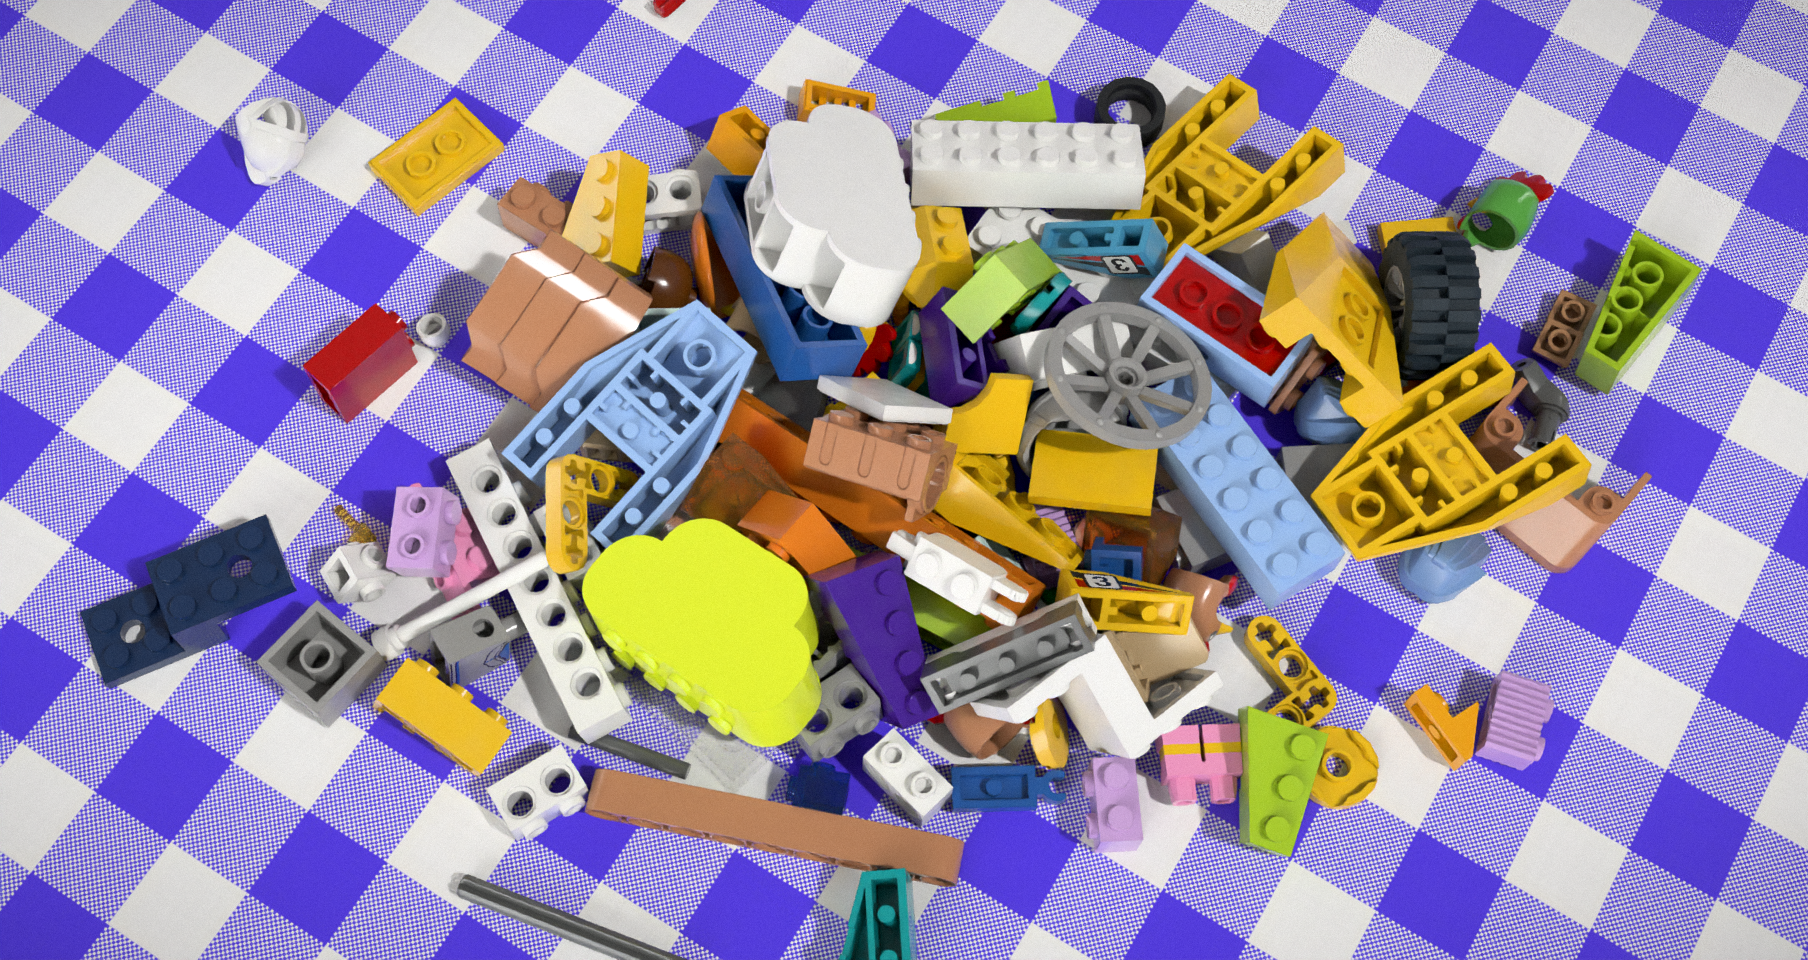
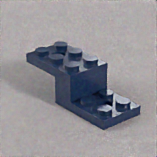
[80,514,297,689]

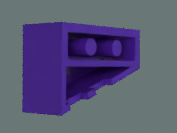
[918,287,1010,408]

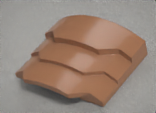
[461,229,653,413]

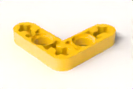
[545,454,639,574]
[1244,616,1337,728]

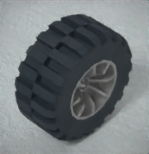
[1378,231,1481,380]

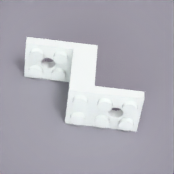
[970,633,1224,759]

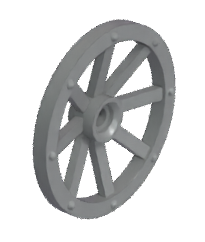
[1044,302,1212,450]

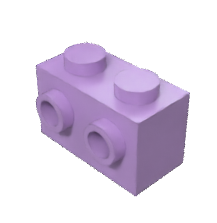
[386,487,462,578]
[1082,757,1143,853]

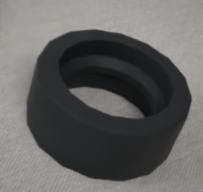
[1094,77,1166,148]

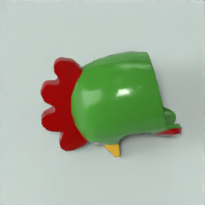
[1457,171,1554,251]

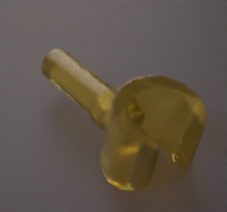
[334,505,377,544]

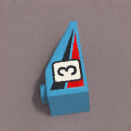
[1039,219,1168,278]

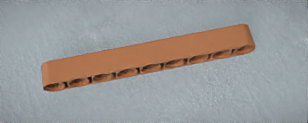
[584,768,965,887]

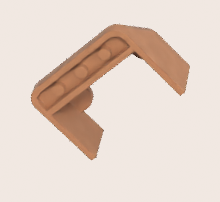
[1469,377,1652,574]

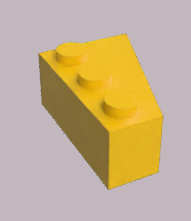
[562,150,649,277]
[372,658,512,777]

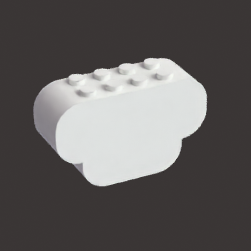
[744,104,922,327]

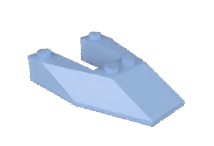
[501,300,758,548]

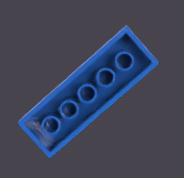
[701,175,868,381]

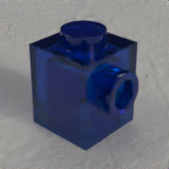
[786,761,851,816]

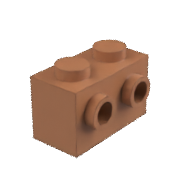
[497,177,573,248]

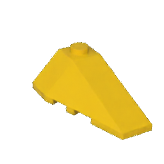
[932,453,1085,570]

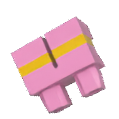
[1155,723,1243,806]

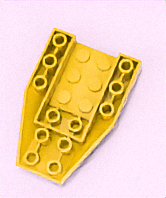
[1259,212,1404,428]

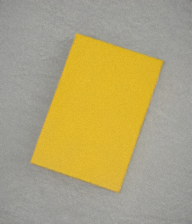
[368,97,505,217]
[1028,429,1158,516]

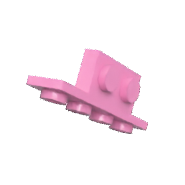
[410,483,500,620]

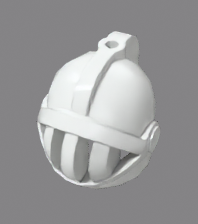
[235,97,309,186]

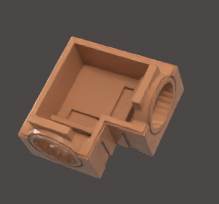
[803,406,958,522]

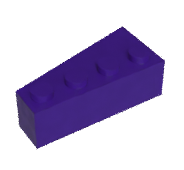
[804,551,939,729]

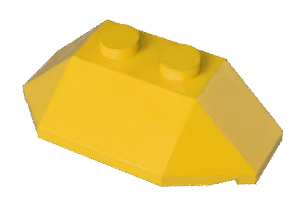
[902,205,974,310]

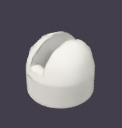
[416,313,450,347]

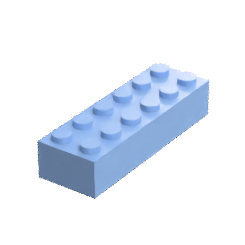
[1128,375,1346,611]

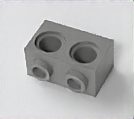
[794,663,883,764]

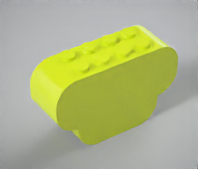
[582,518,822,747]

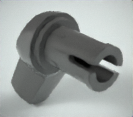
[1511,358,1570,451]

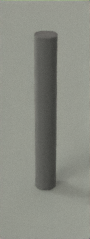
[568,724,691,780]

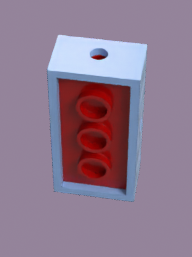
[1137,243,1314,407]

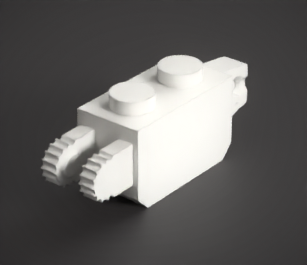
[886,530,1029,627]

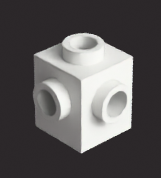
[320,541,397,604]

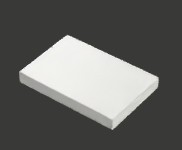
[817,375,953,425]

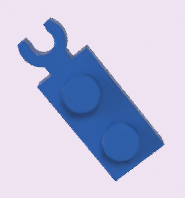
[950,765,1067,813]

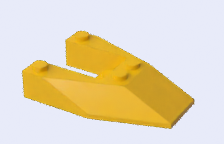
[1111,73,1345,268]
[1310,343,1592,562]

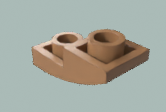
[1531,289,1597,369]

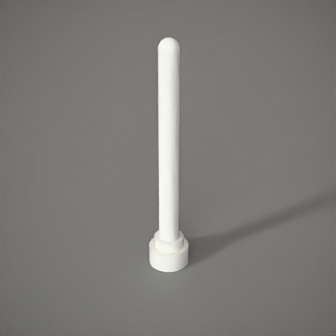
[371,551,549,662]

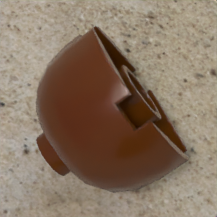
[638,246,698,308]

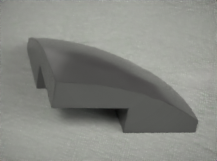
[757,373,828,433]

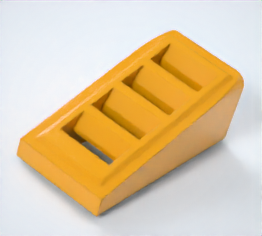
[797,79,876,122]

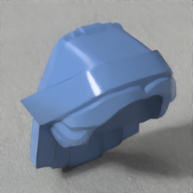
[1294,375,1369,445]
[1398,533,1492,604]

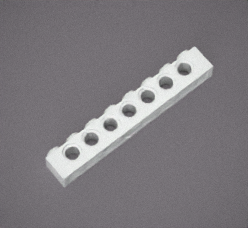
[446,438,633,744]

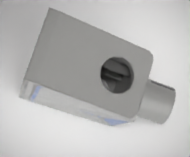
[429,606,528,687]

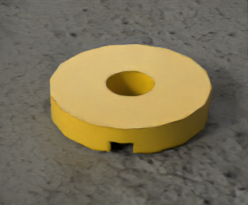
[1029,697,1069,770]
[1309,726,1379,809]

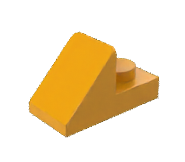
[1404,684,1479,771]

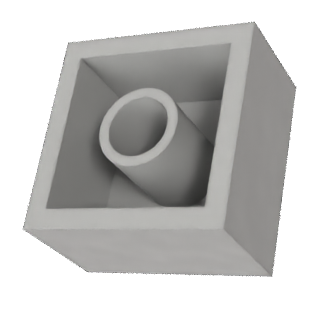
[256,600,388,728]

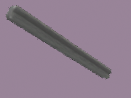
[456,874,688,960]

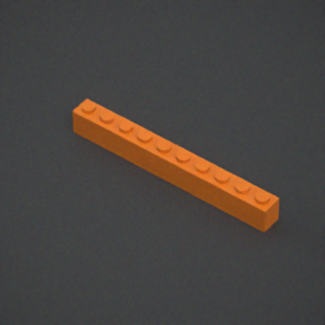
[718,389,1047,629]

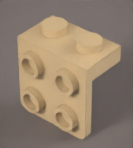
[1097,617,1209,703]

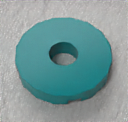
[1009,272,1073,336]

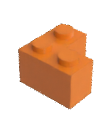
[737,490,858,592]

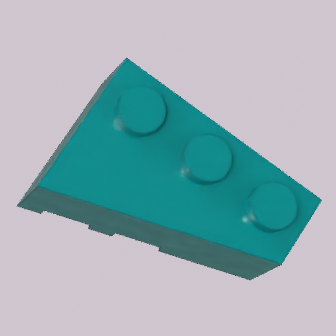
[838,868,917,960]

